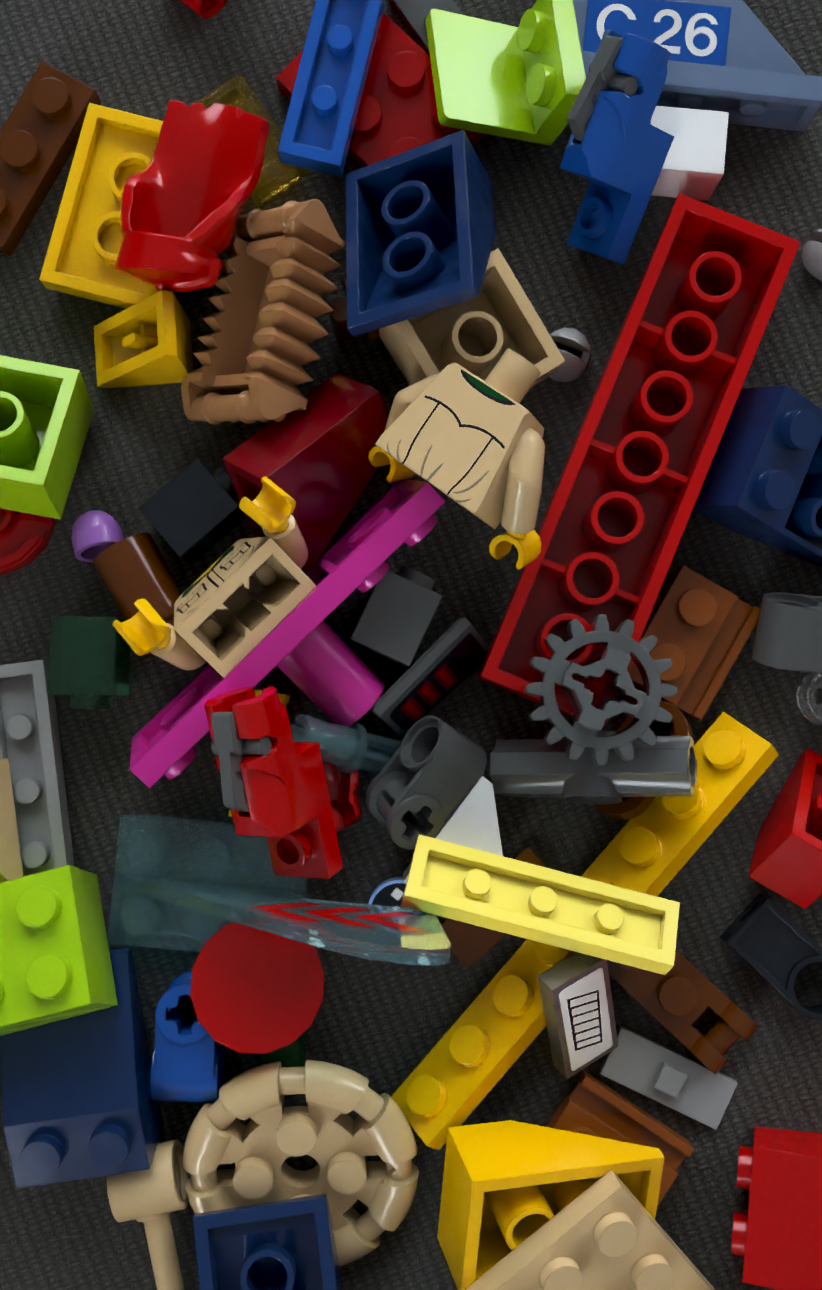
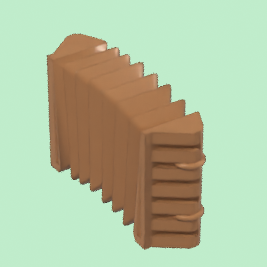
[181,199,346,425]

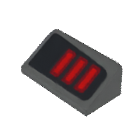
[373,617,490,738]

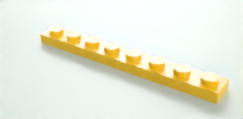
[391,711,779,1150]

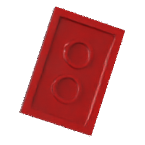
[276,12,486,168]

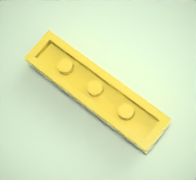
[401,834,680,975]

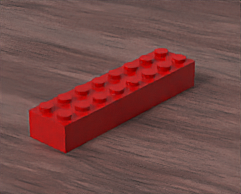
[477,193,800,727]

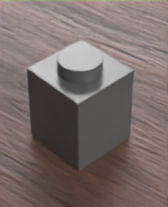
[351,566,443,668]

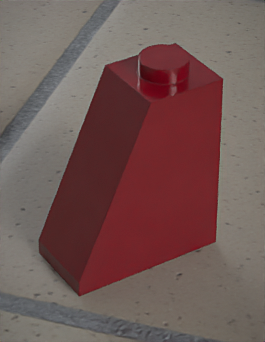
[222,373,388,575]

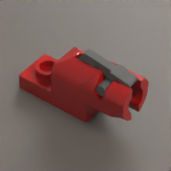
[204,686,343,879]

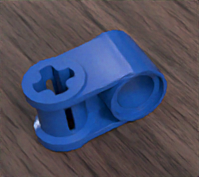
[150,970,225,1103]

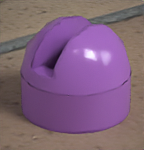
[71,510,124,562]

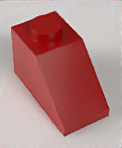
[748,748,822,909]

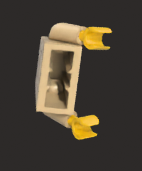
[368,348,545,570]
[112,476,317,678]

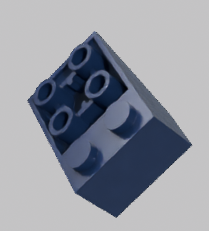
[693,385,822,567]

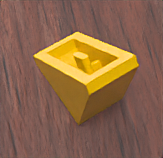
[93,290,193,388]

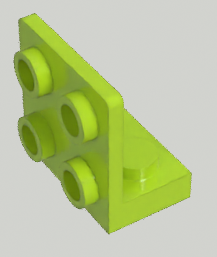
[425,0,586,146]

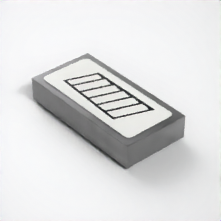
[538,952,618,1080]

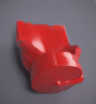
[114,100,269,292]

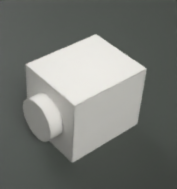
[649,106,729,201]

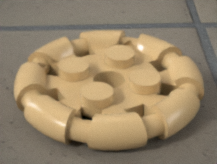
[183,1060,419,1267]

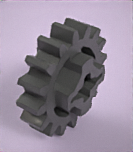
[524,614,678,765]

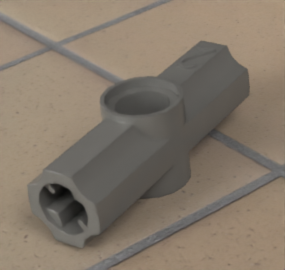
[490,730,697,805]

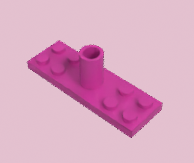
[130,479,445,788]

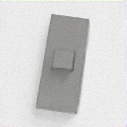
[598,1024,738,1130]

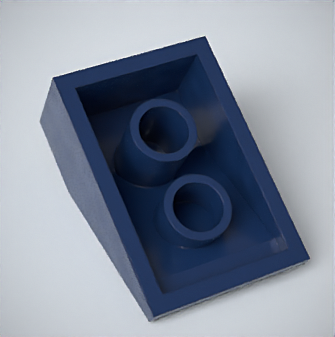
[345,130,496,337]
[0,947,164,1188]
[193,1194,343,1290]

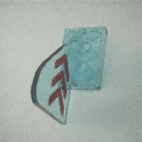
[107,813,452,966]

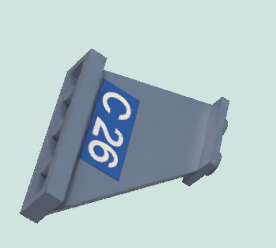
[573,0,822,132]

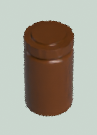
[93,532,182,657]

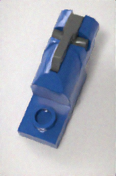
[560,30,674,265]

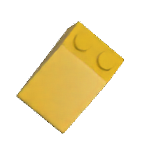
[437,1120,665,1290]

